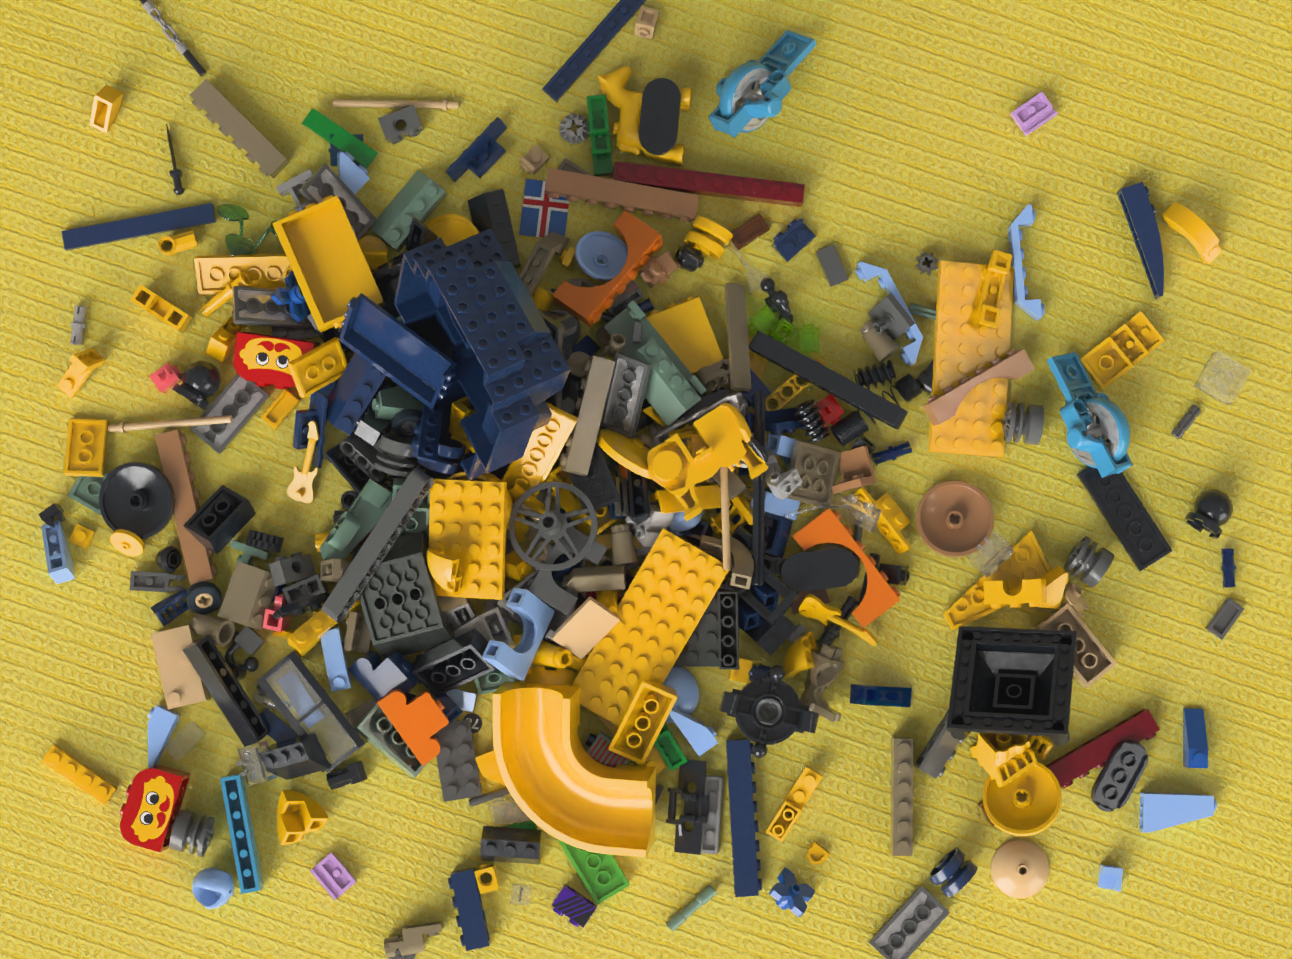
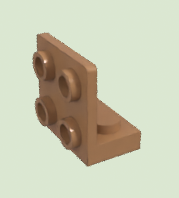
[832,446,876,494]

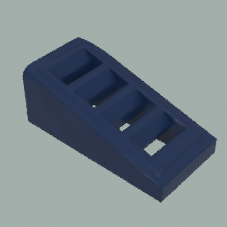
[151,589,189,626]

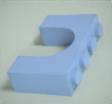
[750,433,800,520]
[482,588,555,681]

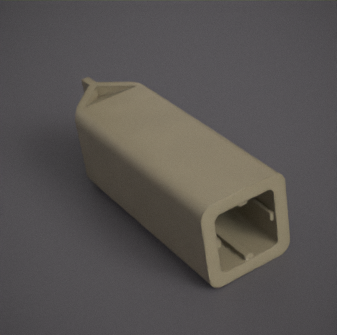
[562,565,626,592]

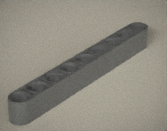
[322,468,434,623]

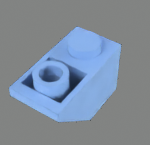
[337,151,370,195]

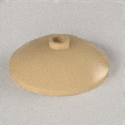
[991,839,1049,898]

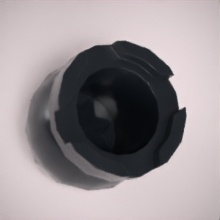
[172,361,221,410]
[1184,489,1233,539]

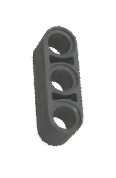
[340,432,388,482]

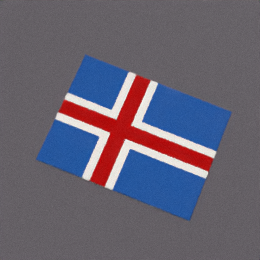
[519,179,569,238]

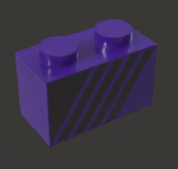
[551,884,597,928]

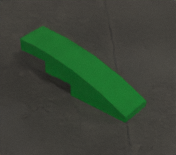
[587,94,613,176]
[301,108,378,169]
[654,722,688,771]

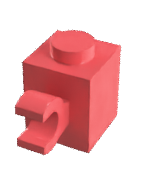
[149,363,183,393]
[263,594,291,632]

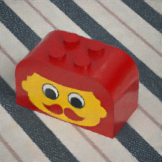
[233,332,320,390]
[120,765,191,852]

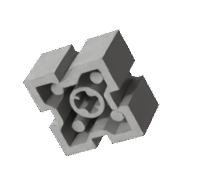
[626,495,674,547]

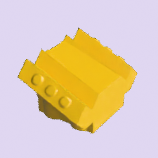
[970,733,1037,787]

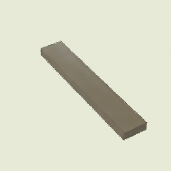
[724,283,752,392]

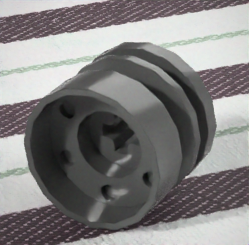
[1003,402,1044,445]
[374,433,416,477]
[1064,536,1114,587]
[169,809,214,857]

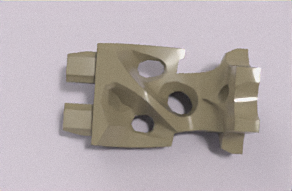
[800,644,844,722]

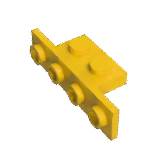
[852,487,911,555]

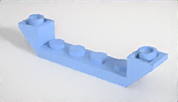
[1007,204,1045,321]
[855,262,923,367]

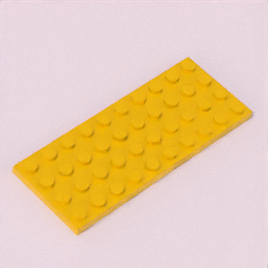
[928,261,1014,458]
[571,528,729,726]

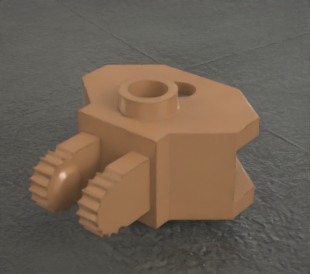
[640,250,681,288]

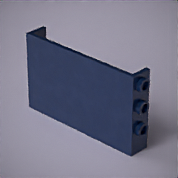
[339,293,457,410]

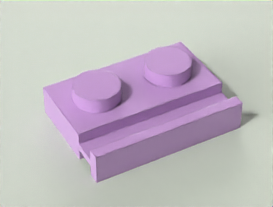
[1010,92,1058,136]
[310,851,357,900]

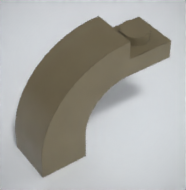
[699,535,754,589]

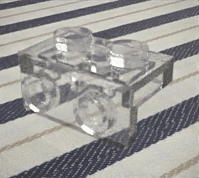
[840,494,882,532]

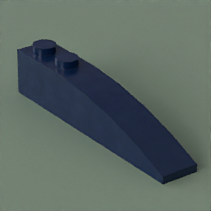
[1117,182,1164,299]

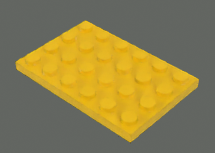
[429,478,507,600]

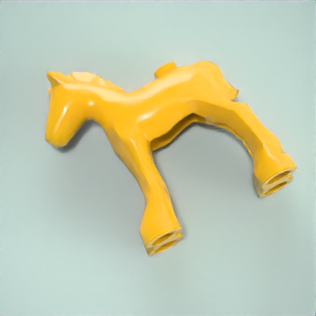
[598,65,692,166]

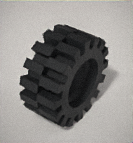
[246,530,284,553]

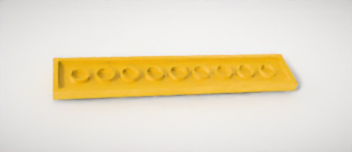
[194,251,388,294]

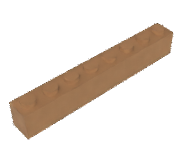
[544,168,699,223]
[155,429,218,585]

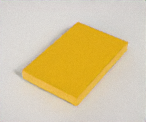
[287,337,348,398]
[64,418,109,477]

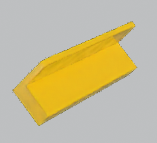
[650,485,731,514]

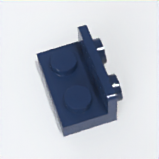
[772,218,816,263]

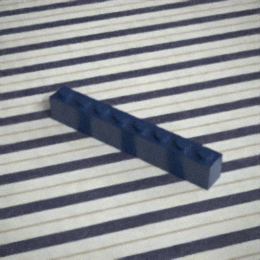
[726,738,762,897]

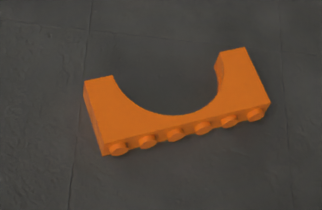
[552,210,663,327]
[793,508,901,628]

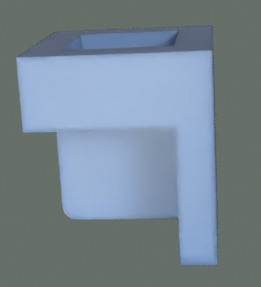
[1098,864,1123,892]

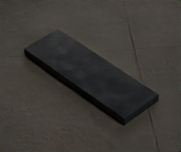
[1077,467,1172,571]

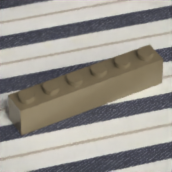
[190,79,289,179]
[560,356,615,476]
[890,737,913,856]

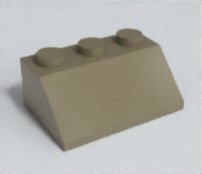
[218,561,277,630]

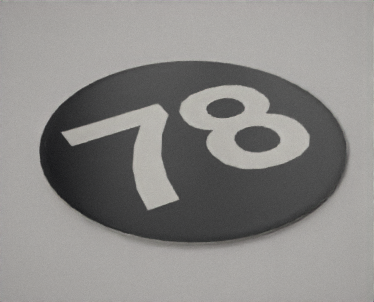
[463,713,482,734]

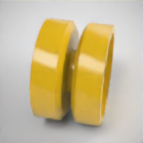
[684,216,733,260]

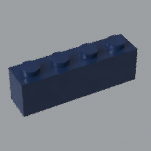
[448,867,491,951]

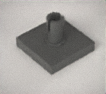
[868,293,915,340]

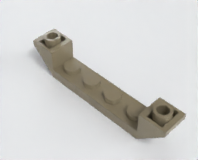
[519,231,570,297]

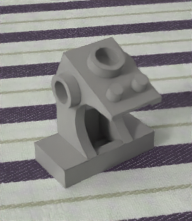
[276,169,313,212]
[765,451,803,500]

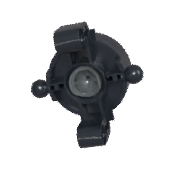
[719,665,819,758]

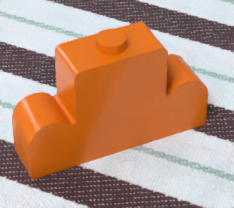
[377,689,449,766]

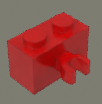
[796,394,845,432]

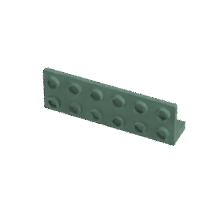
[604,300,707,397]

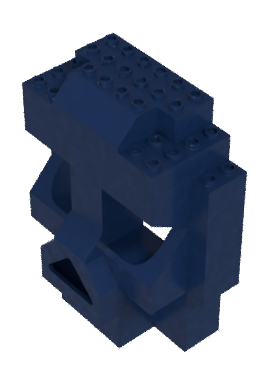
[394,228,570,480]

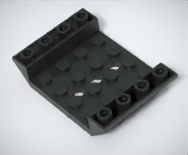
[352,530,456,659]
[622,589,739,669]

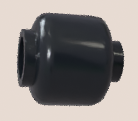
[675,244,704,272]

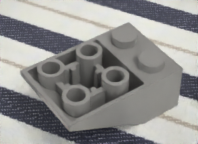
[438,596,476,631]
[454,607,516,648]

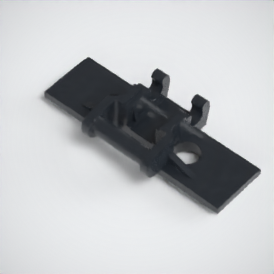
[665,759,710,855]

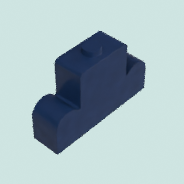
[348,651,420,703]

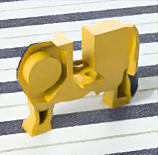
[647,402,769,522]

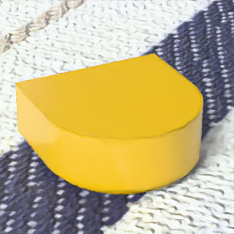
[806,841,830,865]

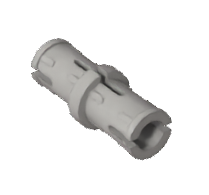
[70,306,87,345]

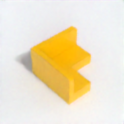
[449,396,475,453]

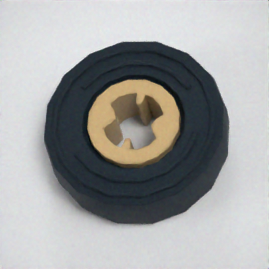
[186,581,222,615]

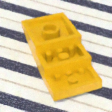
[1080,311,1165,389]

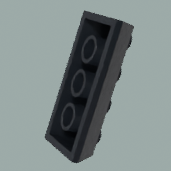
[468,189,521,268]
[412,628,496,697]

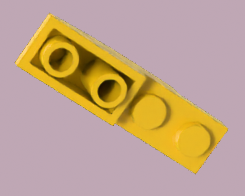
[765,765,823,842]

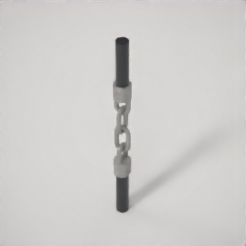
[139,0,206,77]

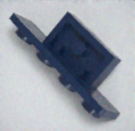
[446,117,507,182]
[293,391,328,468]
[411,403,444,463]
[745,408,803,435]

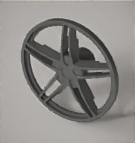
[509,481,598,571]

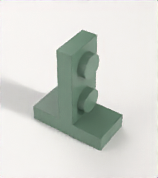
[229,540,271,583]

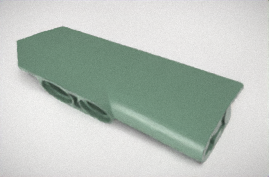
[319,478,393,560]

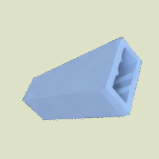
[1139,792,1217,833]

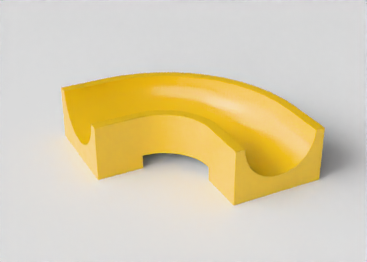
[493,681,656,857]

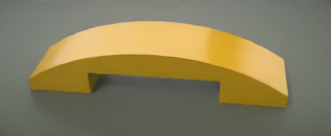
[978,250,1012,328]

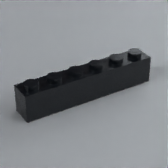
[183,635,271,747]

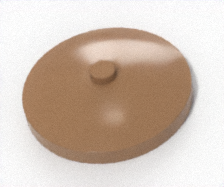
[916,481,994,558]

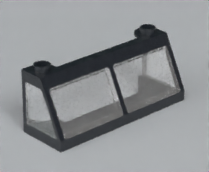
[256,651,365,773]

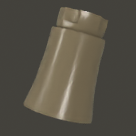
[859,319,900,363]
[611,524,639,566]
[190,614,235,646]

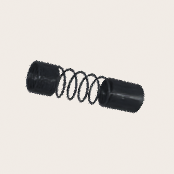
[830,373,922,447]

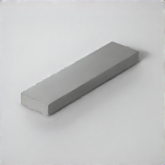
[701,775,723,854]

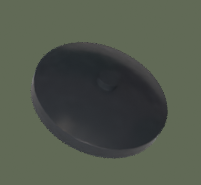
[99,462,175,539]

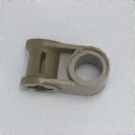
[697,360,731,392]

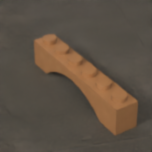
[922,348,1035,426]

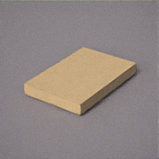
[552,597,620,659]

